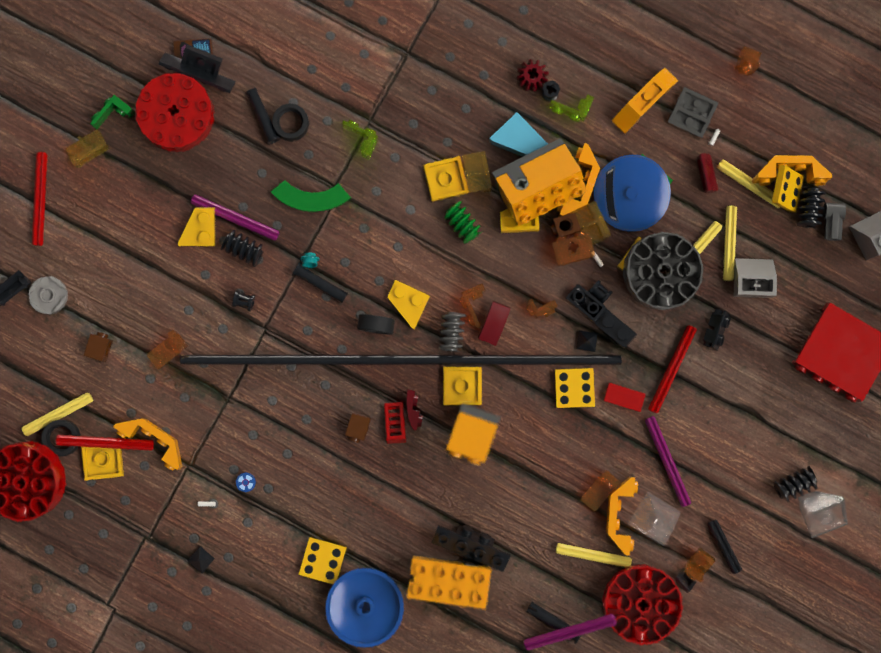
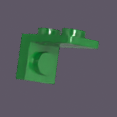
[90,95,136,130]

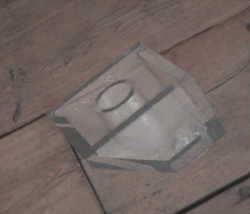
[798,491,848,538]
[628,492,681,546]

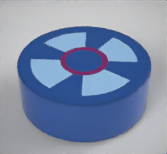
[236,473,256,492]

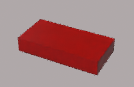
[603,383,646,412]

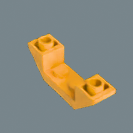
[612,68,678,134]
[557,143,600,217]
[752,155,832,186]
[113,418,182,471]
[606,477,638,556]

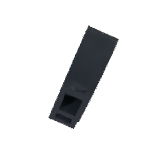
[566,284,637,350]

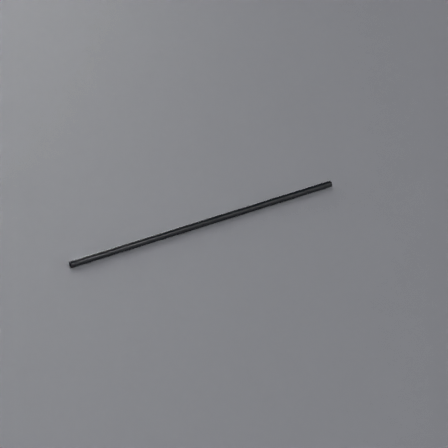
[180,355,622,365]

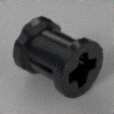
[542,81,560,102]
[588,280,613,304]
[232,290,256,312]

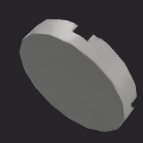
[29,276,68,314]

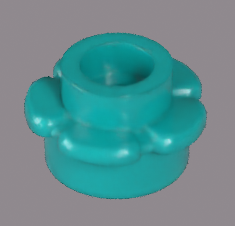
[301,252,320,268]

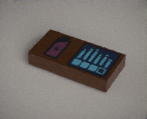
[173,38,213,59]

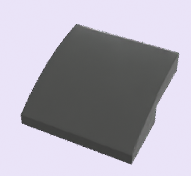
[668,87,719,138]

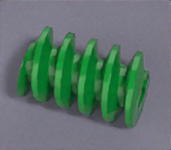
[444,201,483,244]

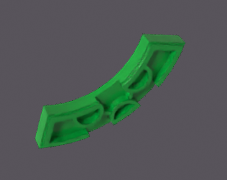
[271,180,351,212]

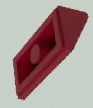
[697,153,718,194]

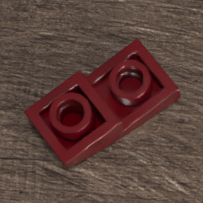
[478,301,511,346]
[407,390,423,430]

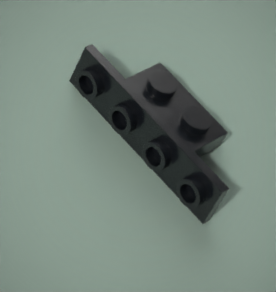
[158,44,236,93]
[431,525,511,572]

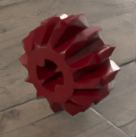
[516,59,549,92]

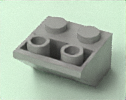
[734,258,777,298]

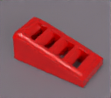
[384,402,407,444]

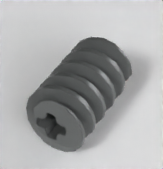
[438,312,466,352]

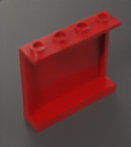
[792,303,881,403]

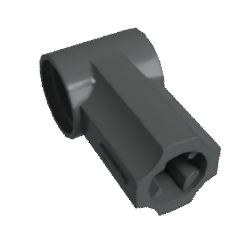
[823,202,846,241]

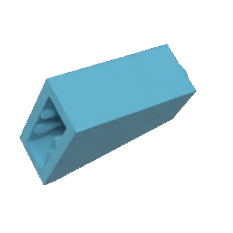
[489,112,548,157]

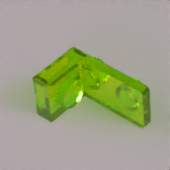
[549,94,594,122]
[342,120,379,159]

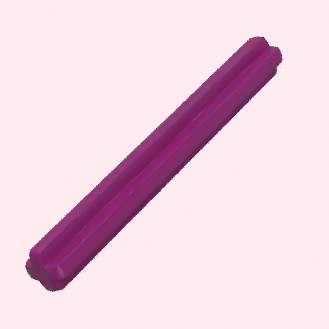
[191,194,280,241]
[645,416,691,507]
[524,614,616,650]

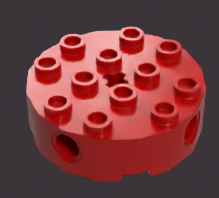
[136,73,214,152]
[0,441,66,522]
[602,564,683,645]

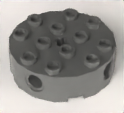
[623,232,703,310]

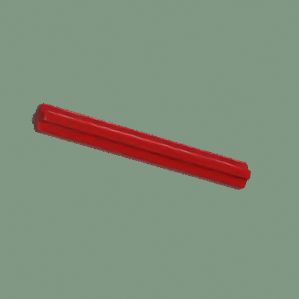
[32,152,47,246]
[648,325,697,414]
[56,435,154,451]

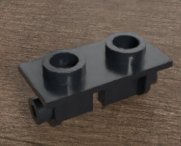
[0,270,31,306]
[703,309,731,351]

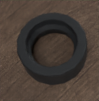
[272,103,309,142]
[357,314,395,335]
[41,420,81,456]

